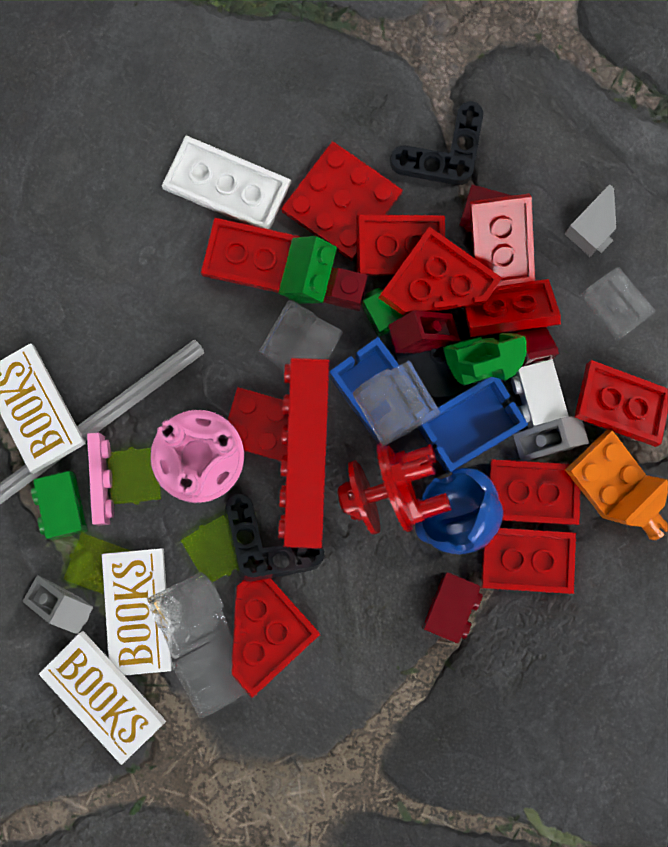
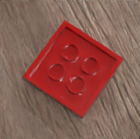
[281,141,403,261]

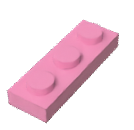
[87,433,114,526]

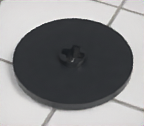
[395,311,479,398]

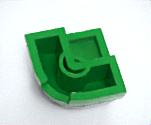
[443,333,527,385]

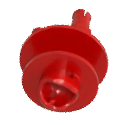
[338,443,451,535]

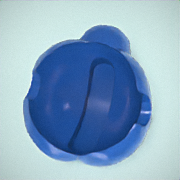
[415,468,503,554]

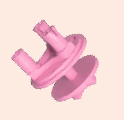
[151,410,244,503]

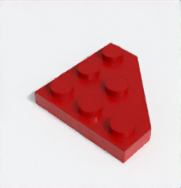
[379,226,502,315]
[231,570,321,698]

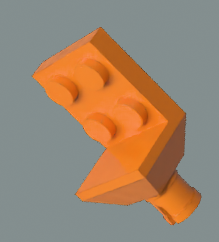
[565,430,668,540]

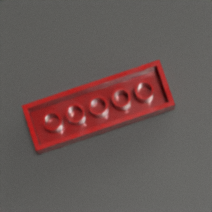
[278,358,330,548]

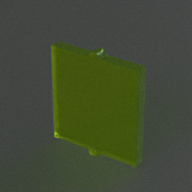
[108,447,161,505]
[181,515,250,586]
[63,533,131,594]

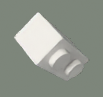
[511,359,569,429]

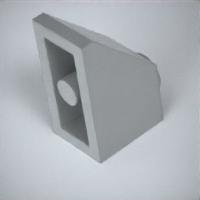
[565,184,616,257]
[513,416,589,461]
[22,575,93,634]

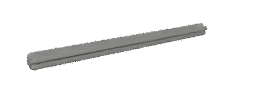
[0,340,204,504]

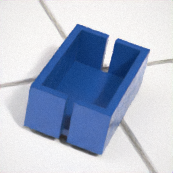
[329,337,432,445]
[416,377,528,475]

